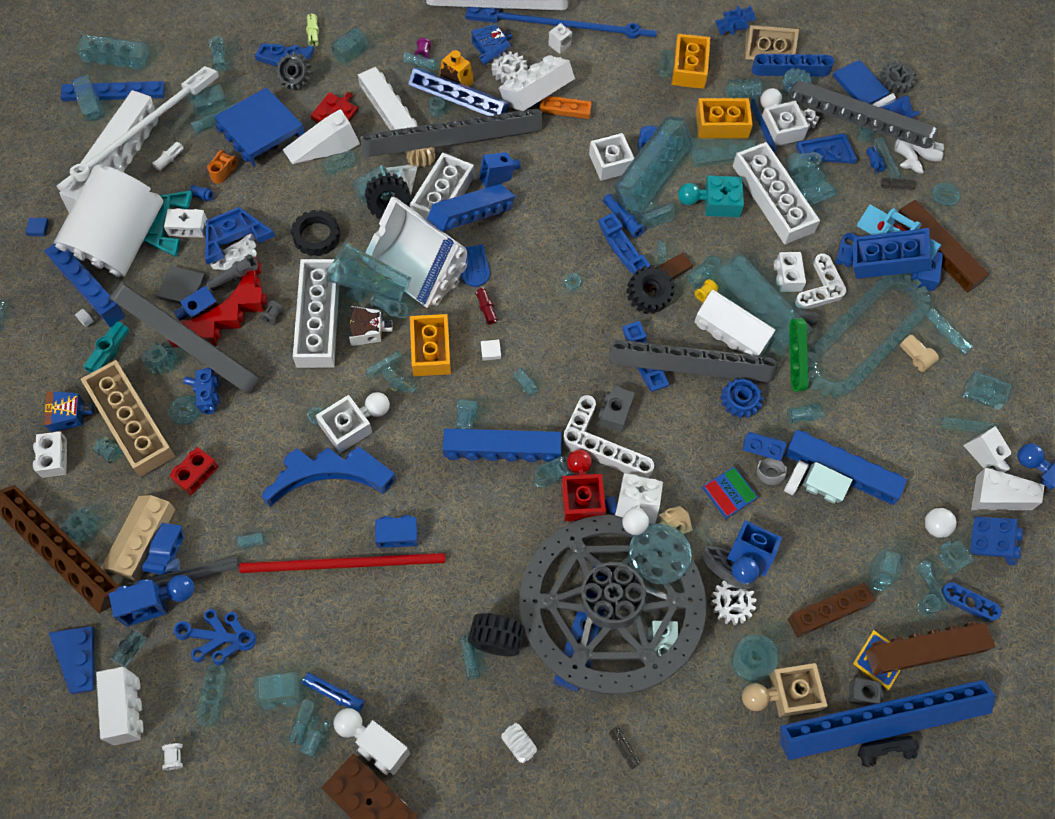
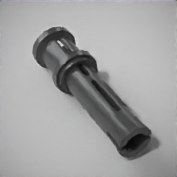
[207,254,258,290]

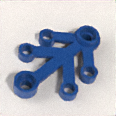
[173,609,257,666]

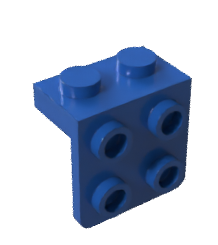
[970,517,1024,566]

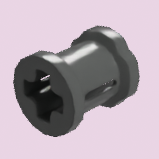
[260,300,284,325]

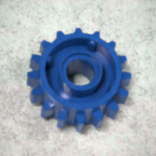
[720,378,763,419]

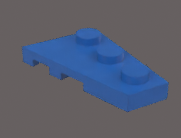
[796,133,857,164]
[49,626,94,694]

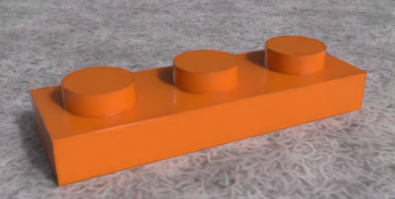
[540,96,592,119]

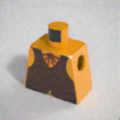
[440,50,474,87]

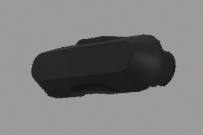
[857,736,919,767]

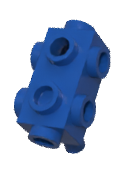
[183,368,220,414]

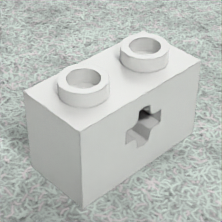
[164,208,207,238]

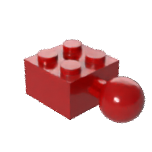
[561,449,606,522]

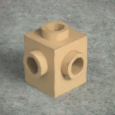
[658,506,693,538]

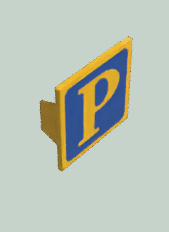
[853,630,901,690]

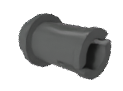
[795,309,819,326]

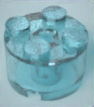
[731,635,778,682]

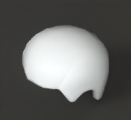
[925,508,957,538]

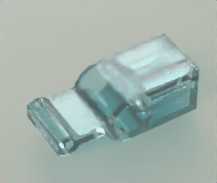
[72,74,105,122]

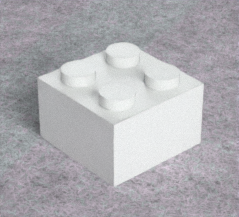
[589,133,635,181]

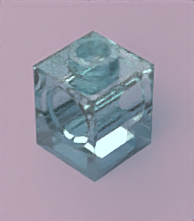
[937,540,974,575]

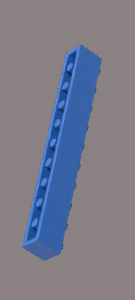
[780,680,995,760]

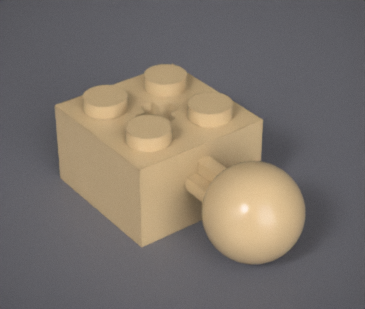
[742,663,827,717]

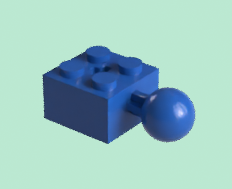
[1017,443,1055,490]
[727,520,782,584]
[109,575,194,627]

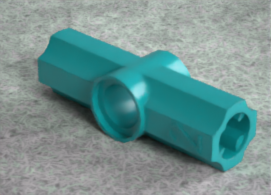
[83,321,130,374]

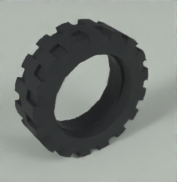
[291,210,340,256]

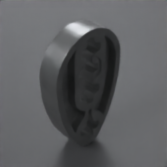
[702,546,759,589]

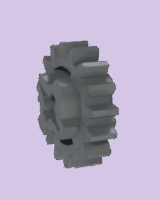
[880,61,917,94]

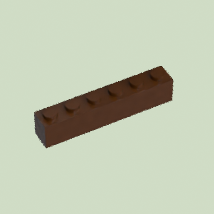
[896,200,989,293]
[865,621,995,676]

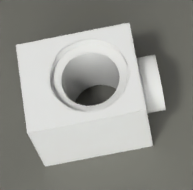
[548,23,572,54]

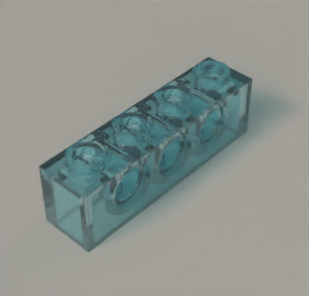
[76,34,151,69]

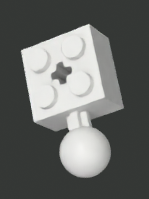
[761,88,809,146]
[316,392,390,454]
[615,473,663,535]
[334,708,410,775]

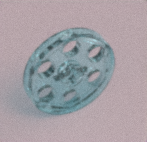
[629,524,692,584]

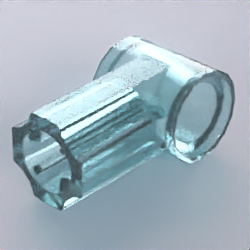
[686,255,721,288]

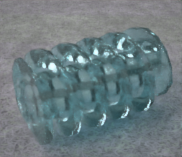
[725,78,762,99]

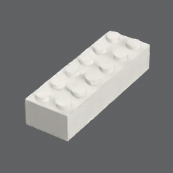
[733,142,820,245]
[293,259,340,368]

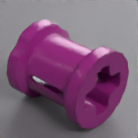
[415,38,431,60]

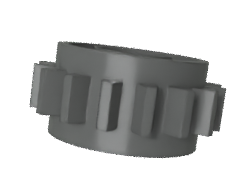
[275,52,313,91]

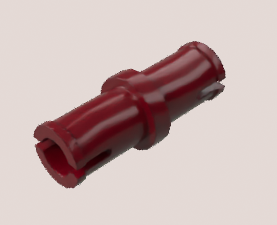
[475,288,498,325]

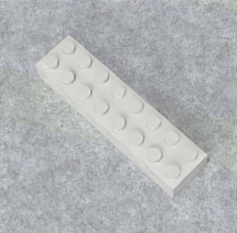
[59,90,158,212]

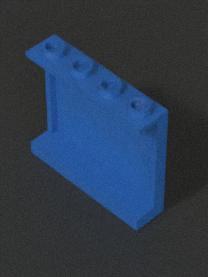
[214,87,305,167]

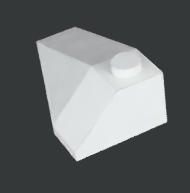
[283,109,360,164]

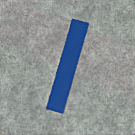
[750,98,777,154]

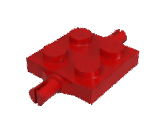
[311,91,358,123]

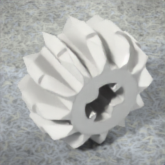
[502,723,537,763]

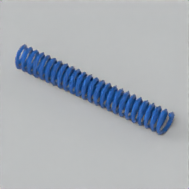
[416,237,454,305]

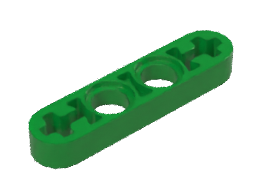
[789,318,808,392]

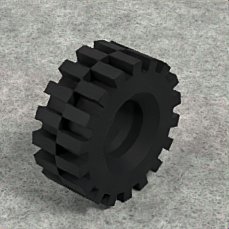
[365,172,411,219]
[626,265,675,314]

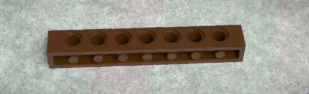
[0,485,120,613]

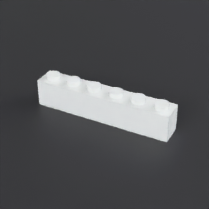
[358,67,418,154]

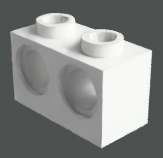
[774,252,806,292]
[33,431,67,478]

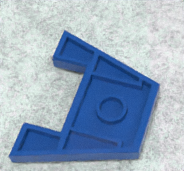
[205,207,275,265]

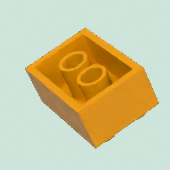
[671,34,710,89]
[695,98,752,138]
[410,314,451,376]

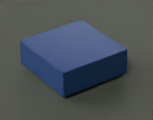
[25,217,49,237]

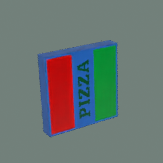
[702,467,758,519]

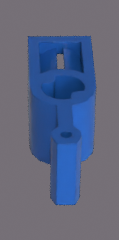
[142,523,184,574]

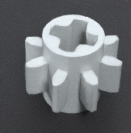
[801,108,819,131]

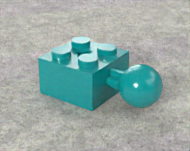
[678,175,744,217]

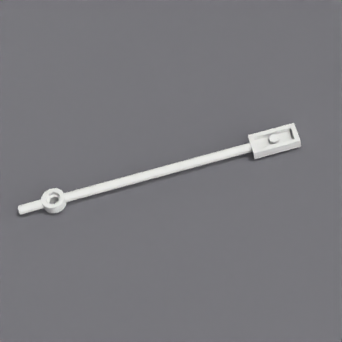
[57,66,219,191]

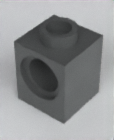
[848,677,884,706]

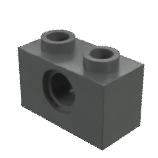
[598,386,635,433]

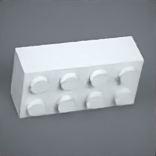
[499,55,575,111]
[410,152,474,225]

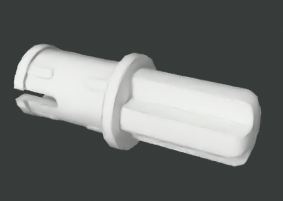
[152,142,184,172]

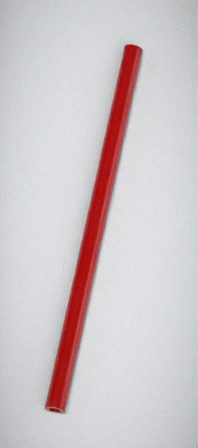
[239,553,445,573]

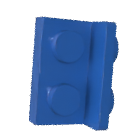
[880,95,919,119]
[743,432,786,461]

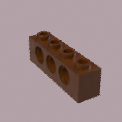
[787,582,876,638]

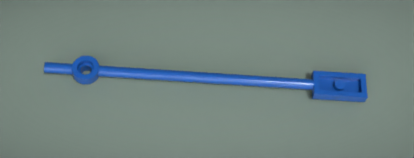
[465,7,657,39]

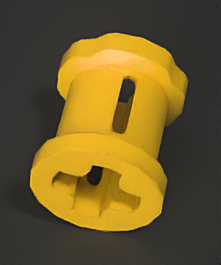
[695,279,719,303]

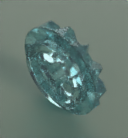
[932,182,960,207]
[168,395,200,424]

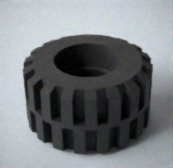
[468,613,525,657]

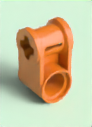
[207,150,239,184]

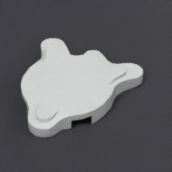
[210,234,257,270]

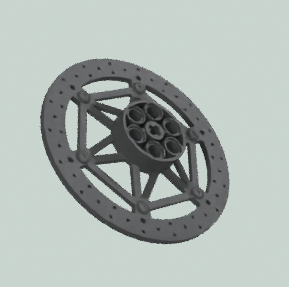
[519,515,706,695]

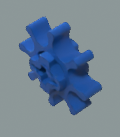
[715,5,756,35]

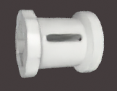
[162,743,183,770]

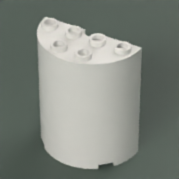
[53,165,163,278]
[363,197,467,308]

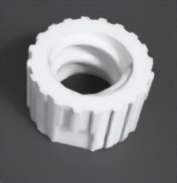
[75,309,94,327]

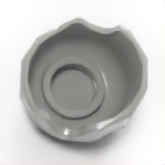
[757,458,787,485]

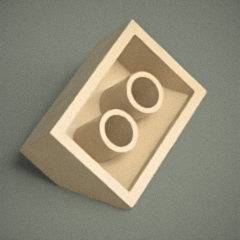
[745,25,799,60]

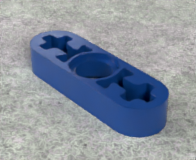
[940,583,1001,622]

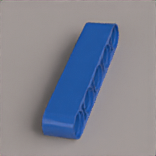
[752,54,834,77]

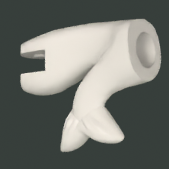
[894,139,944,174]

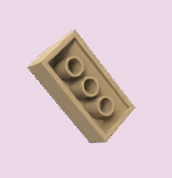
[101,495,176,581]

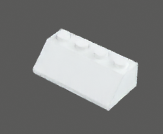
[694,289,775,356]

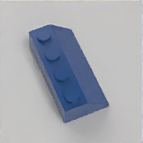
[853,228,932,279]

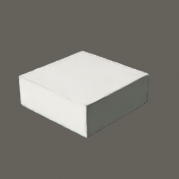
[481,340,501,361]

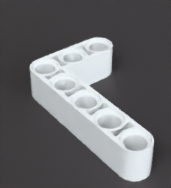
[563,395,654,478]

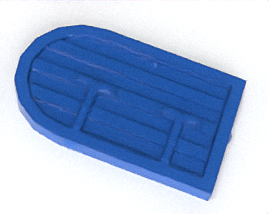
[460,244,490,287]

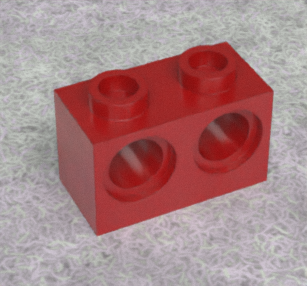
[169,447,219,496]

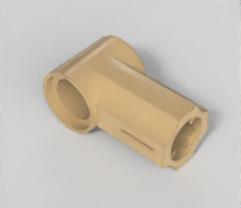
[899,335,939,372]

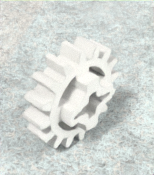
[492,51,527,83]
[710,581,756,625]

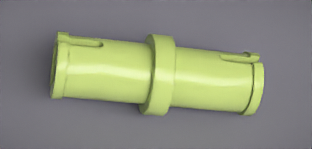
[306,14,319,46]

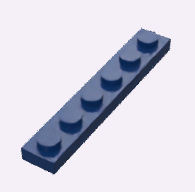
[60,81,165,101]

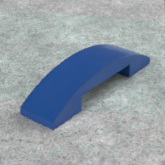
[598,213,650,274]
[622,321,669,392]

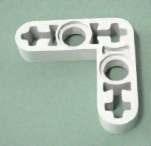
[795,254,846,310]

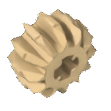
[406,147,435,167]

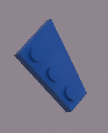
[255,44,315,73]

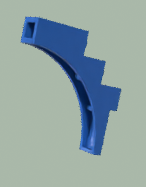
[261,446,396,507]

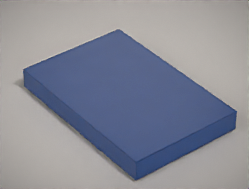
[833,60,890,105]

